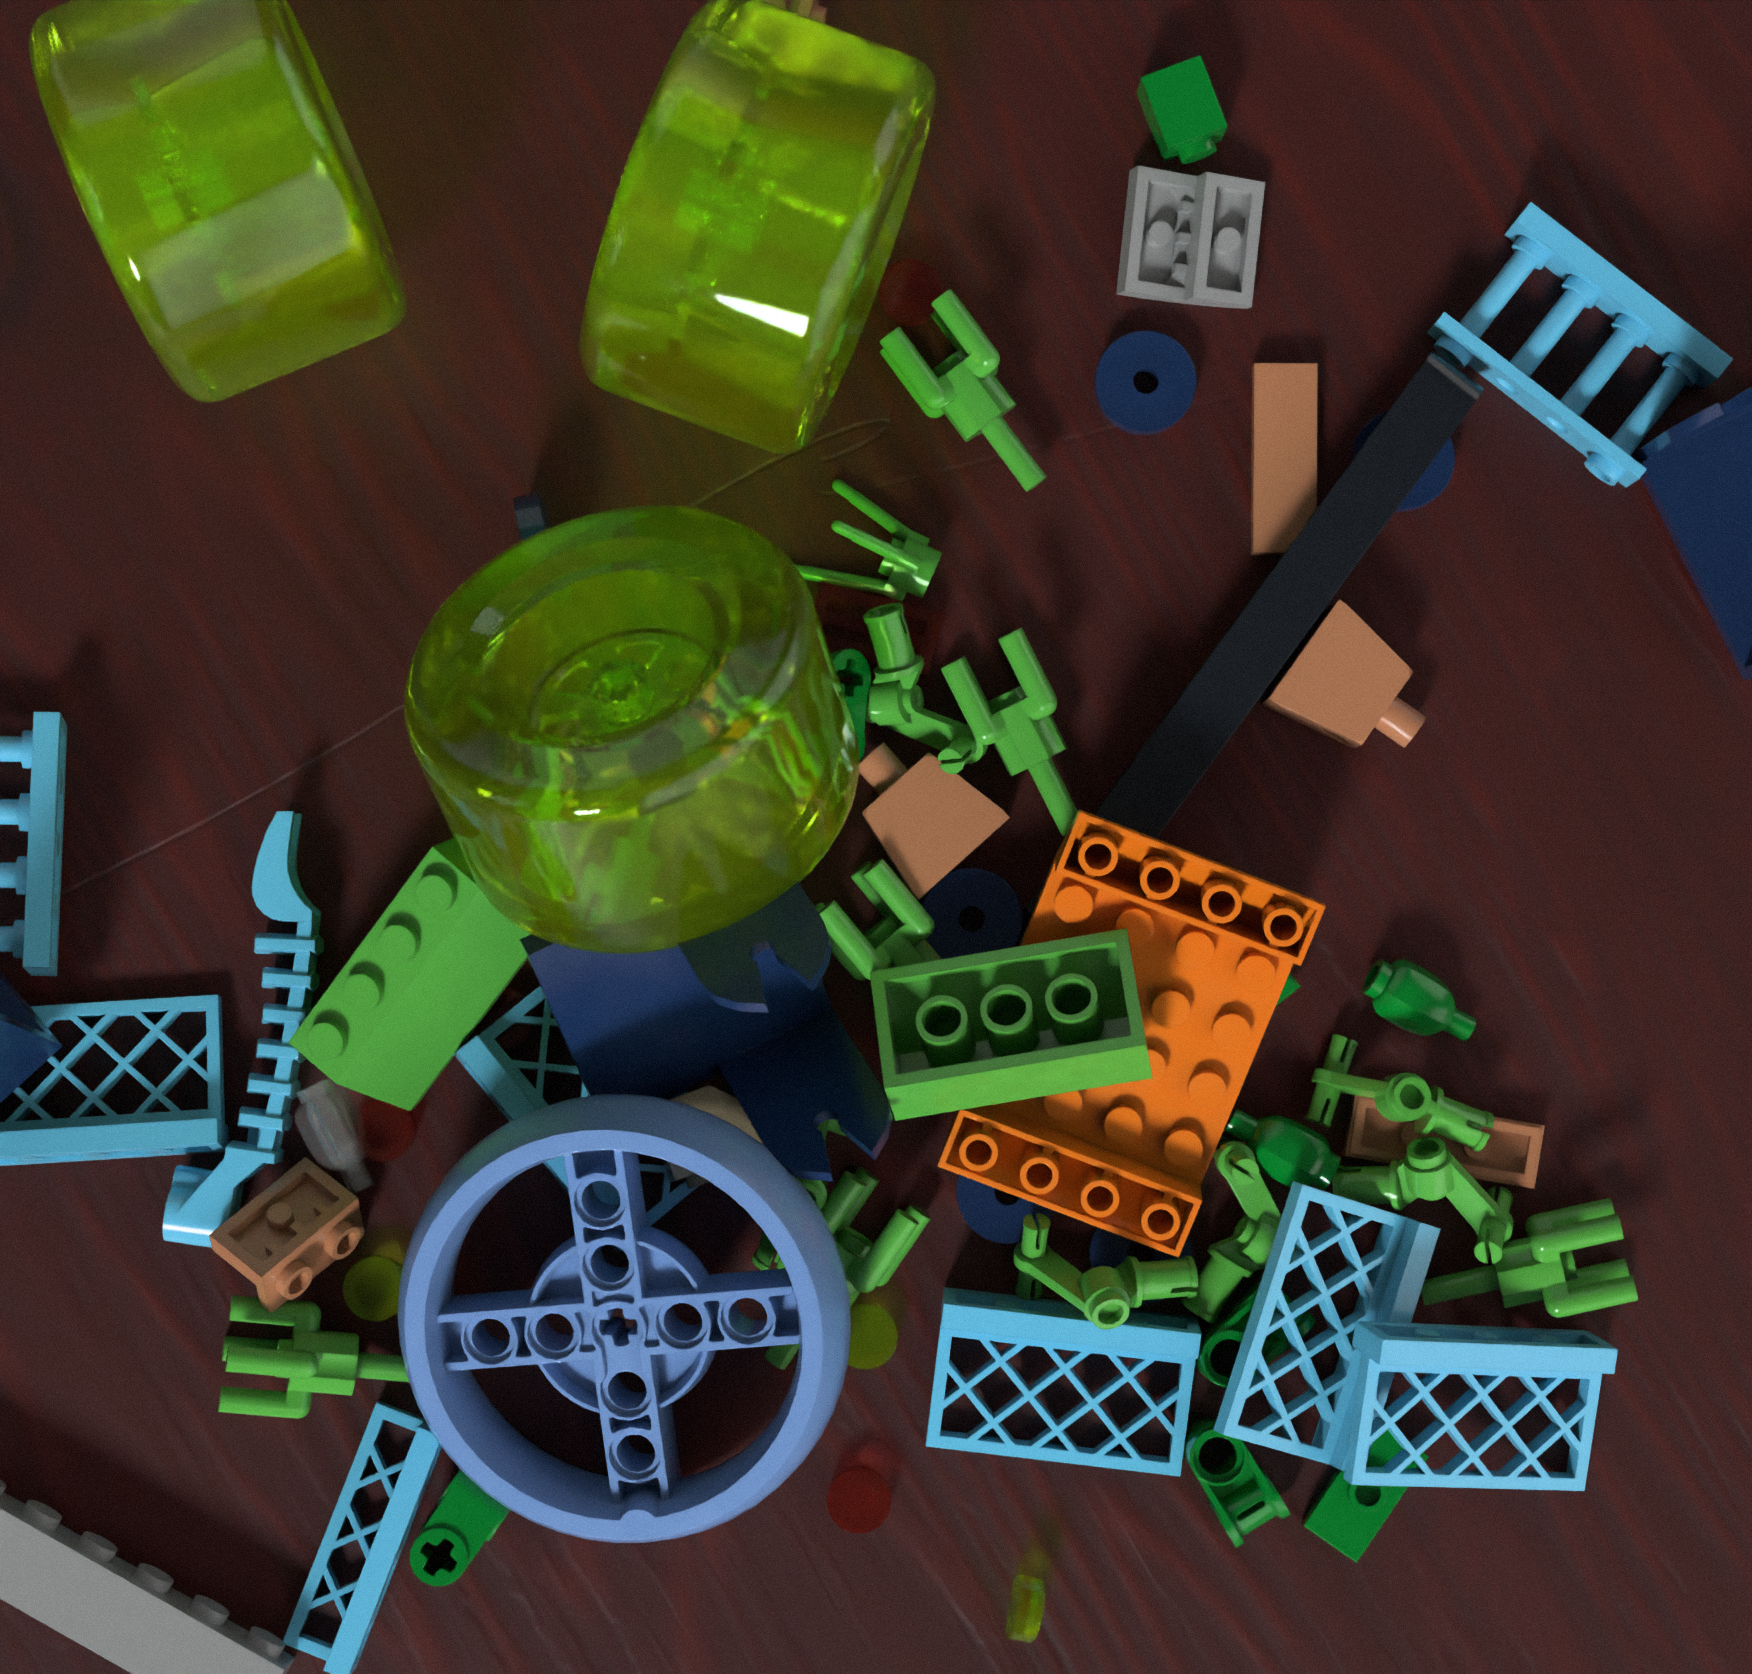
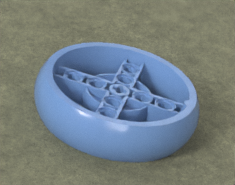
[398,1094,851,1543]

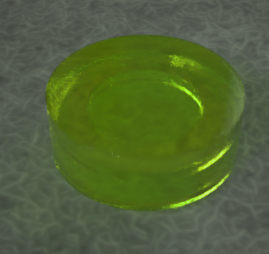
[343,1255,403,1321]
[848,1303,898,1369]
[1006,1575,1045,1643]

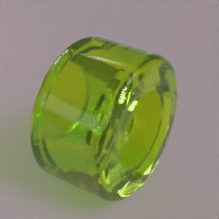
[28,0,408,403]
[579,0,937,455]
[403,505,860,954]

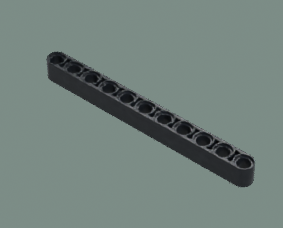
[1021,351,1484,920]

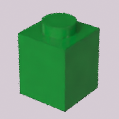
[1136,55,1227,164]

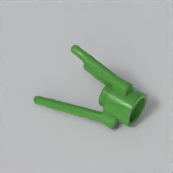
[778,479,942,603]

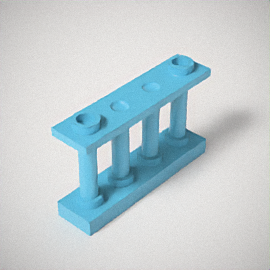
[1427,202,1733,488]
[0,712,68,976]

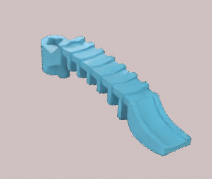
[163,811,324,1248]

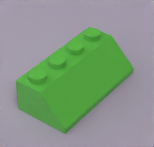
[288,835,559,1111]
[870,928,1153,1121]

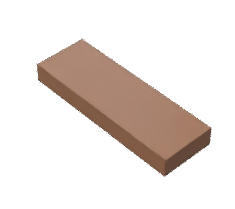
[1251,363,1318,555]
[1342,1095,1545,1189]

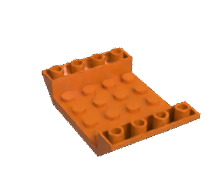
[937,809,1326,1258]

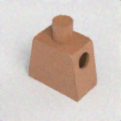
[1262,599,1426,748]
[856,743,1010,901]

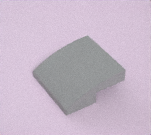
[1116,165,1265,309]

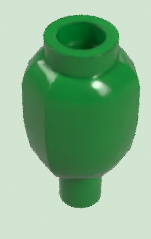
[1362,959,1477,1041]
[1224,1108,1341,1191]

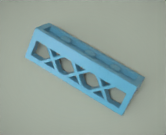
[283,1401,442,1674]

